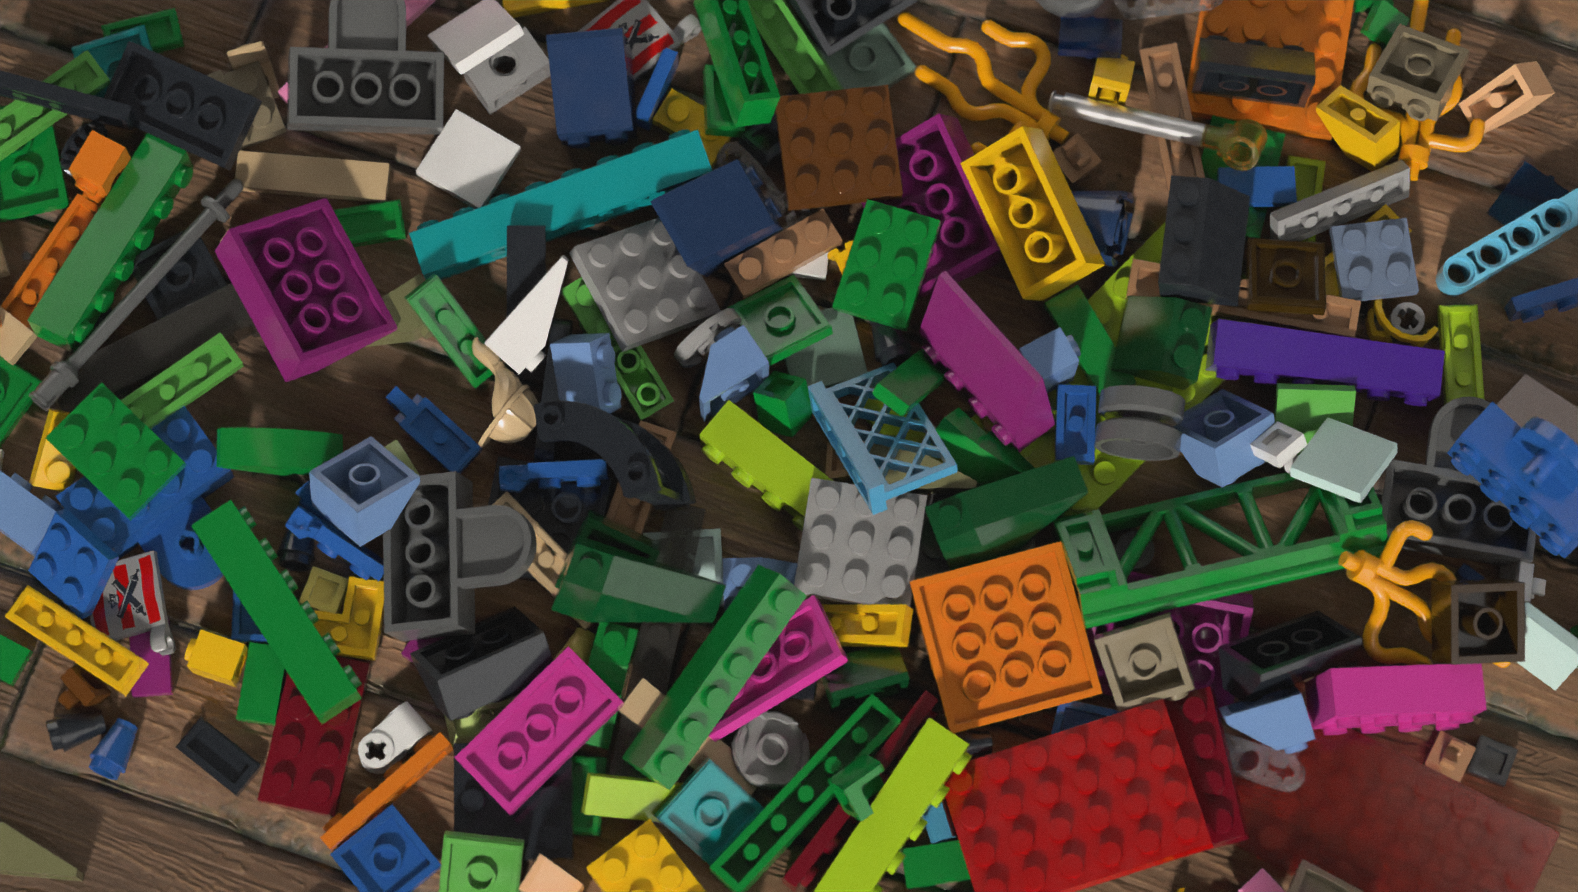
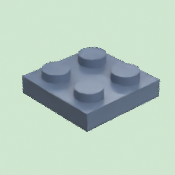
[1329,218,1419,301]

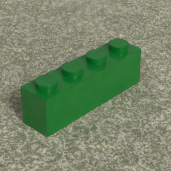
[693,0,780,127]

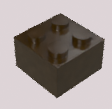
[1431,579,1525,665]

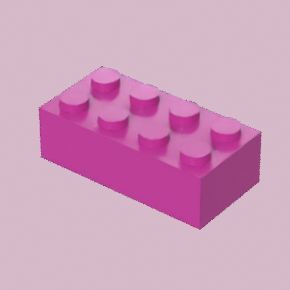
[1305,664,1487,735]

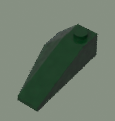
[924,456,1089,571]
[551,535,726,623]

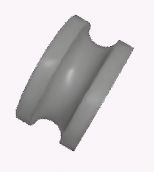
[1388,302,1425,335]

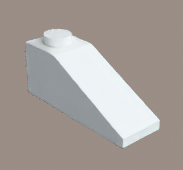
[484,255,569,374]

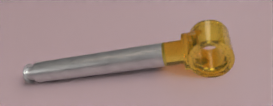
[1048,90,1267,171]

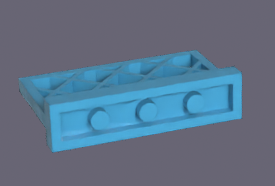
[808,362,958,515]

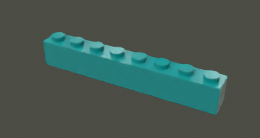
[409,129,713,280]

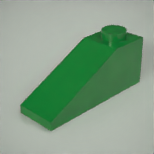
[584,622,640,751]

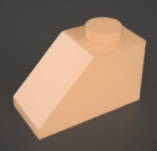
[1459,61,1555,134]
[519,854,585,892]

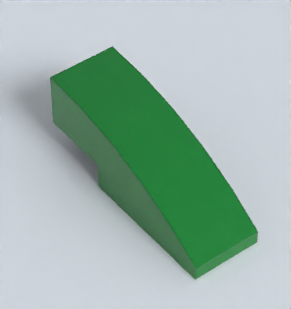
[930,407,1035,486]
[216,427,343,476]

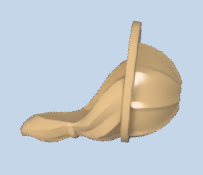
[472,337,538,448]

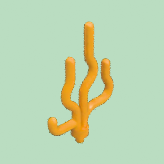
[1350,0,1485,181]
[898,11,1070,155]
[1338,520,1511,668]

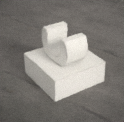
[1250,421,1308,473]
[1499,561,1546,603]

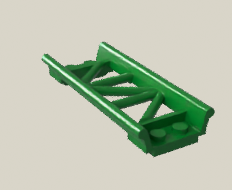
[1051,472,1388,629]

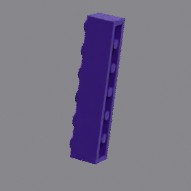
[1205,319,1445,406]

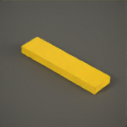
[4,585,149,696]

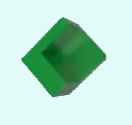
[753,370,813,437]
[827,754,884,822]

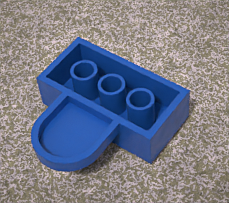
[1447,401,1578,559]
[56,406,235,590]

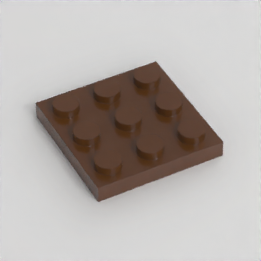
[775,84,903,211]

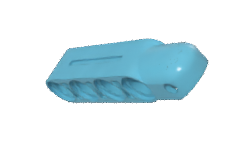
[1436,188,1578,296]

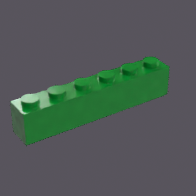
[27,133,194,353]
[191,500,362,724]
[622,565,807,790]
[710,694,901,892]

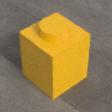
[185,629,248,687]

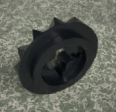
[60,121,108,176]

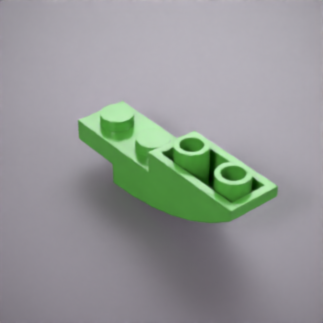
[560,277,674,421]

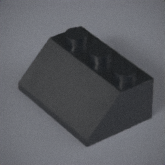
[786,0,918,57]
[1192,35,1316,108]
[1158,175,1250,306]
[410,606,553,721]
[1218,610,1362,703]

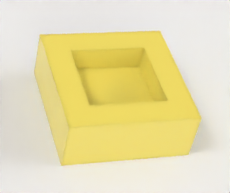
[299,566,349,614]

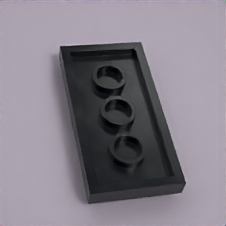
[103,41,262,170]

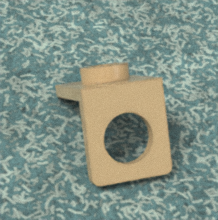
[227,41,279,99]

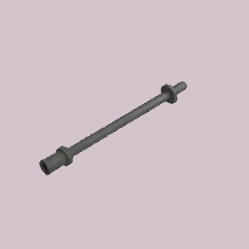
[29,179,244,411]

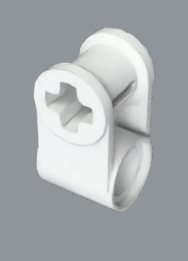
[358,701,433,774]

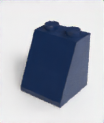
[546,28,637,148]
[650,159,783,277]

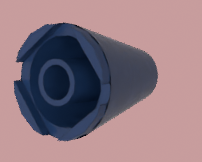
[1071,191,1134,267]

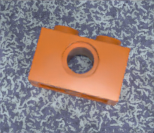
[69,130,131,206]

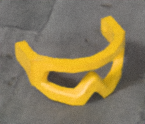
[1365,299,1439,348]

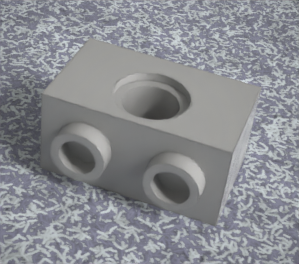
[464,27,550,115]

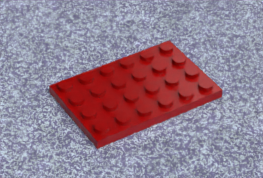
[944,699,1213,892]

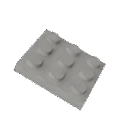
[569,218,721,352]
[794,478,927,607]

